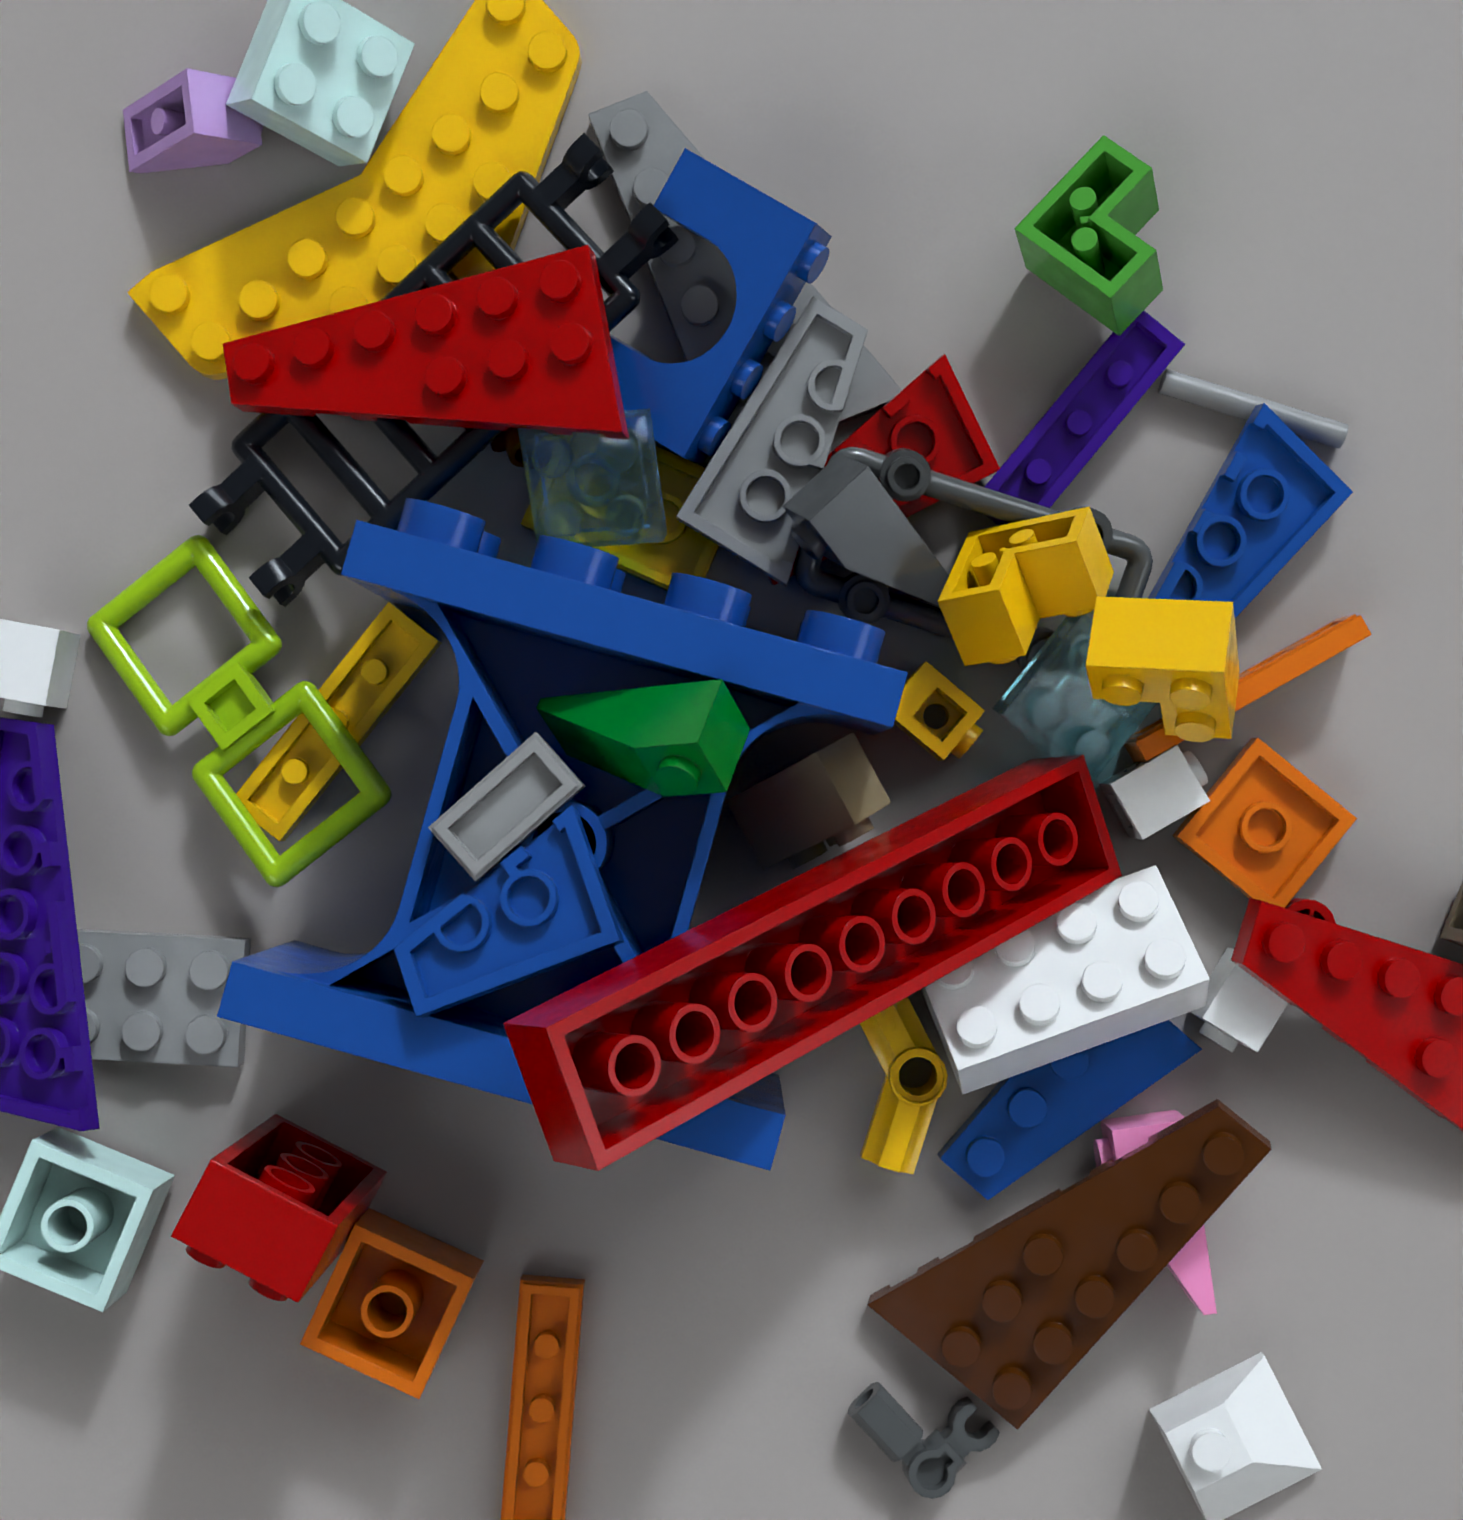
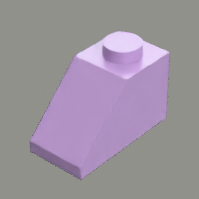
[123,68,263,173]

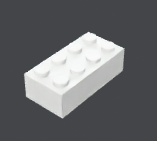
[921,865,1210,1095]

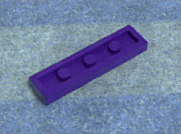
[985,311,1185,526]

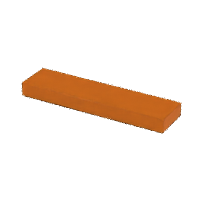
[1123,614,1372,762]
[501,1274,585,1520]

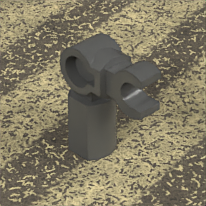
[848,1382,1000,1499]

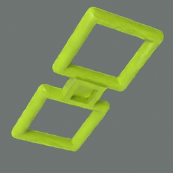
[87,535,392,887]

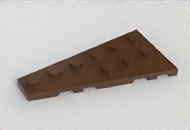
[867,1099,1272,1430]

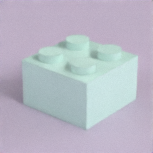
[226,0,415,166]
[0,1127,175,1312]

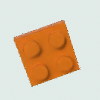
[1172,737,1357,908]

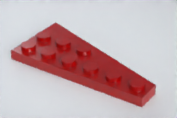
[222,245,629,440]
[1231,898,1463,1132]

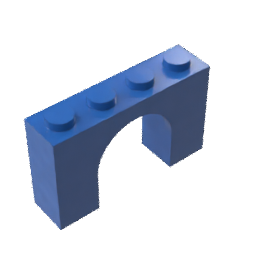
[610,148,832,464]

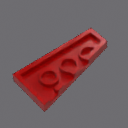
[767,354,1000,585]

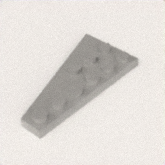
[588,91,902,429]

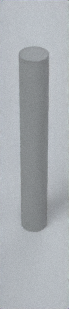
[1158,369,1349,448]

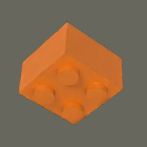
[300,1208,484,1399]

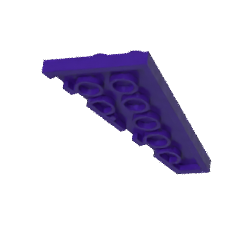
[0,717,100,1131]

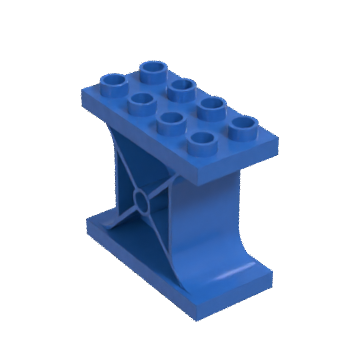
[217,498,908,1171]

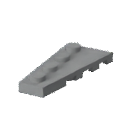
[676,296,868,587]

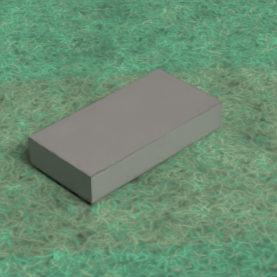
[428,732,585,881]

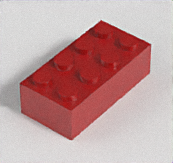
[171,1114,387,1303]

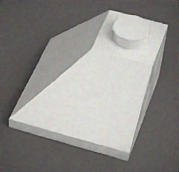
[1149,1352,1322,1520]

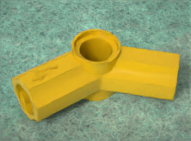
[859,997,948,1175]

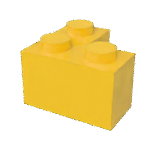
[937,506,1114,666]
[1085,596,1240,742]

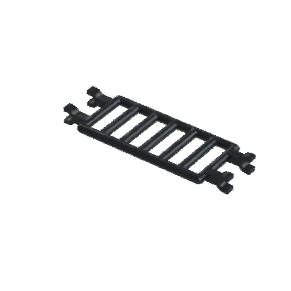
[189,133,679,607]

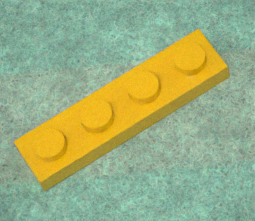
[236,602,442,842]

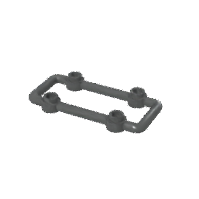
[794,447,1153,681]

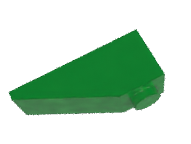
[536,679,750,797]

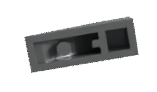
[782,453,949,606]

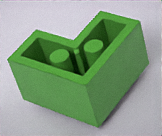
[1014,135,1163,336]

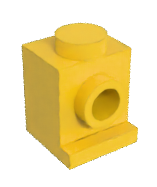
[894,661,985,761]

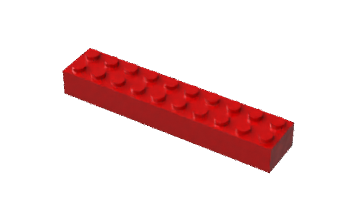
[503,754,1122,1171]

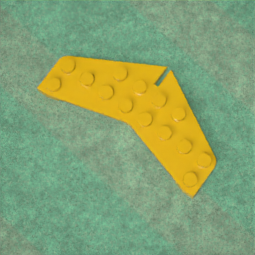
[127,0,582,380]

